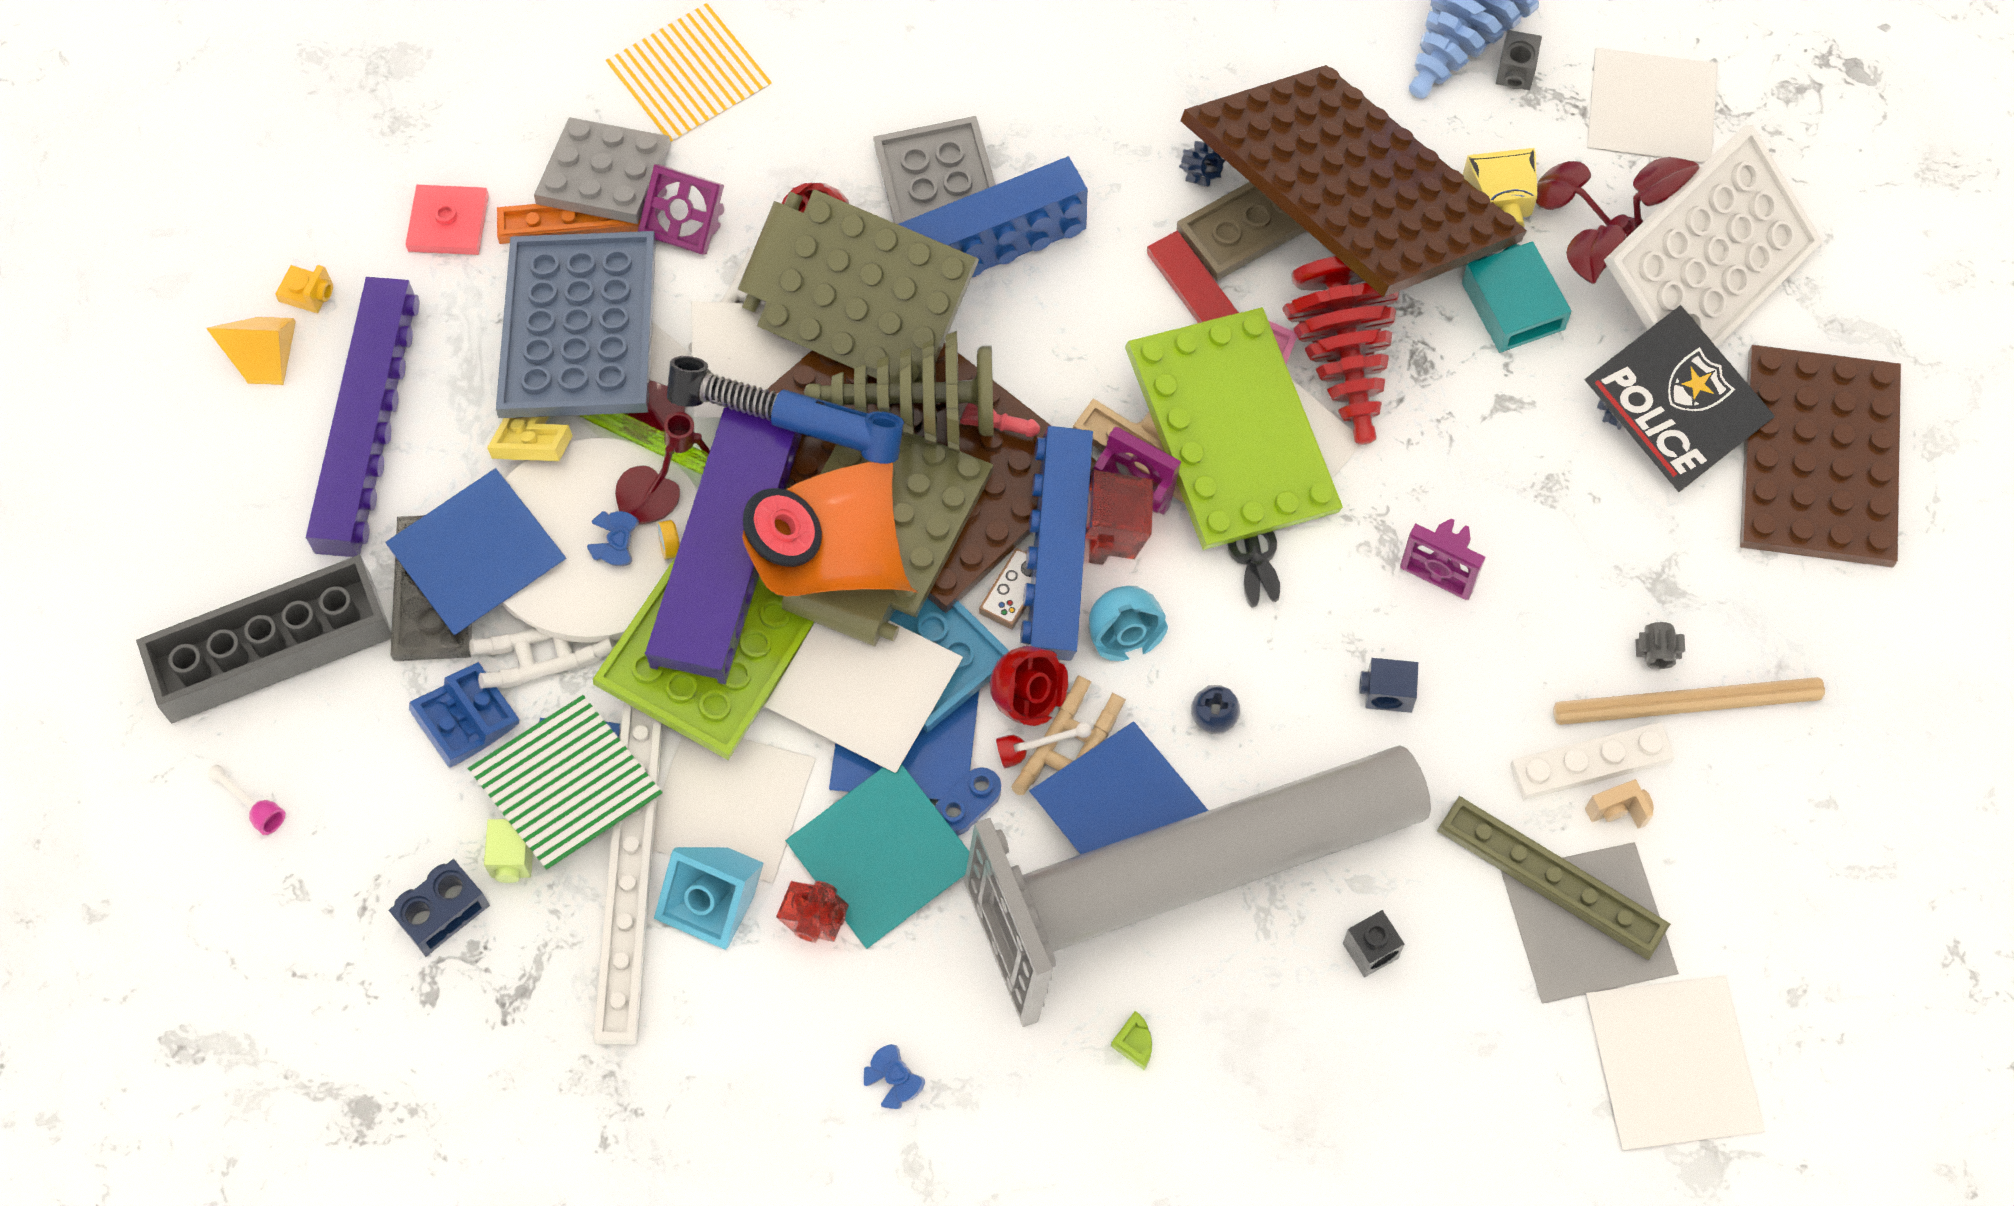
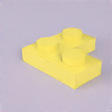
[487,416,573,461]

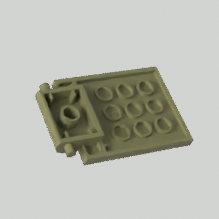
[738,189,979,383]
[773,434,993,647]

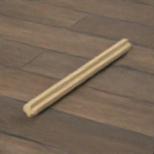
[1553,677,1825,725]

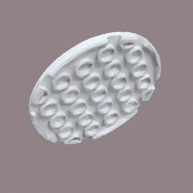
[501,438,697,643]

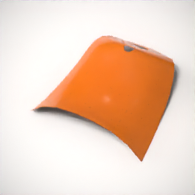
[742,462,919,596]

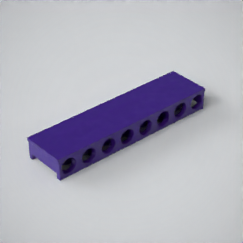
[645,404,802,685]

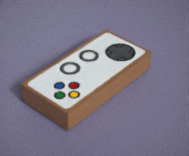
[979,548,1032,630]

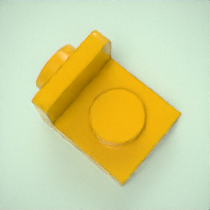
[275,265,333,314]

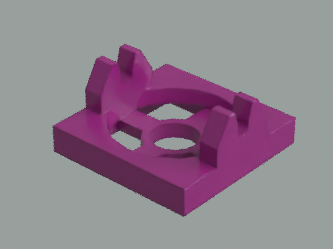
[638,164,725,255]
[1092,426,1181,515]
[1400,518,1486,600]

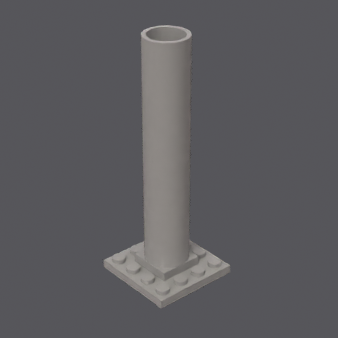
[964,745,1431,1027]

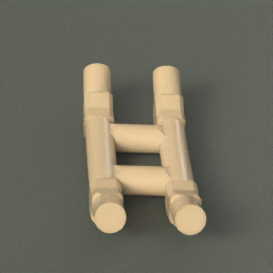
[1011,675,1126,795]

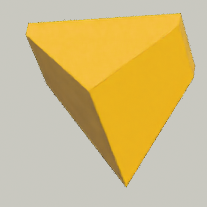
[206,317,296,385]

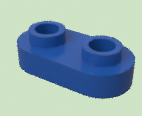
[935,767,1001,836]

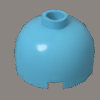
[1088,586,1168,661]

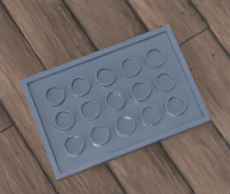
[496,231,656,418]

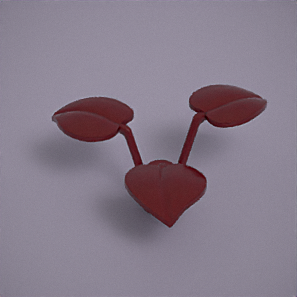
[1536,157,1700,284]
[615,380,710,524]

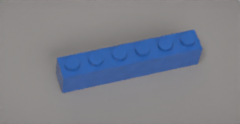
[1020,426,1093,661]

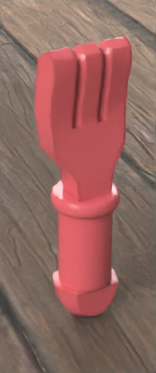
[960,403,1040,437]

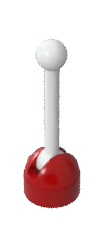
[996,722,1092,769]

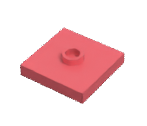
[405,184,489,255]

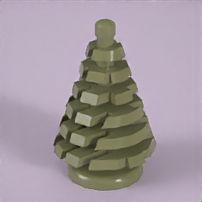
[804,331,994,453]

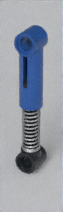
[667,356,904,464]

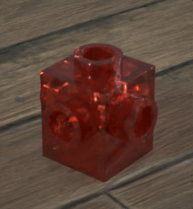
[776,881,849,943]

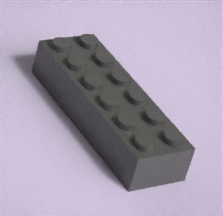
[136,554,394,724]

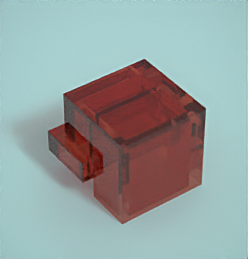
[1085,470,1154,565]

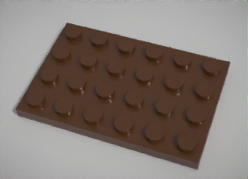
[1740,345,1901,568]

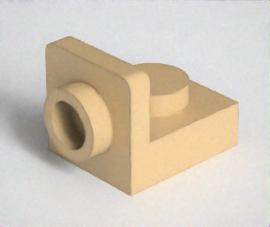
[1585,779,1654,829]

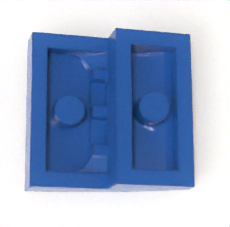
[408,662,520,768]

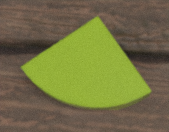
[1111,1011,1152,1070]

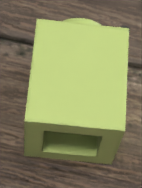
[484,819,533,883]

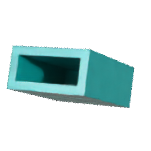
[1462,241,1572,353]

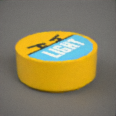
[657,520,680,560]

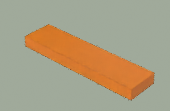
[497,204,641,244]

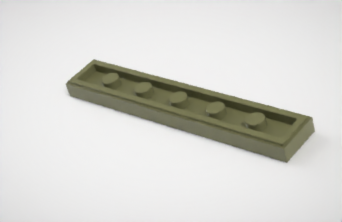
[1437,796,1671,960]

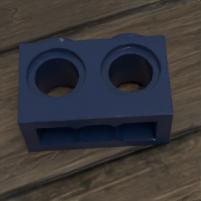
[388,858,490,957]

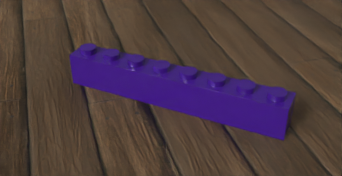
[305,276,420,557]

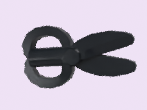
[1227,531,1280,608]

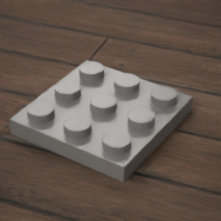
[873,116,996,224]
[534,117,671,224]

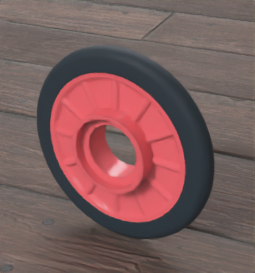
[743,488,822,567]

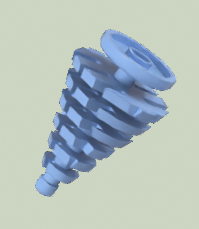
[1409,0,1539,99]

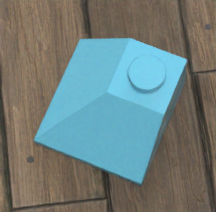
[654,847,764,950]

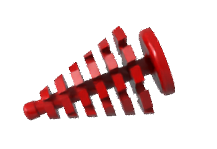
[1282,256,1399,445]

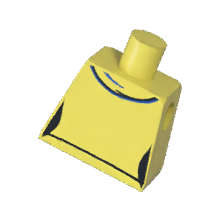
[1462,148,1537,227]

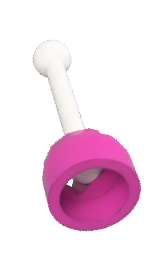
[208,765,286,835]

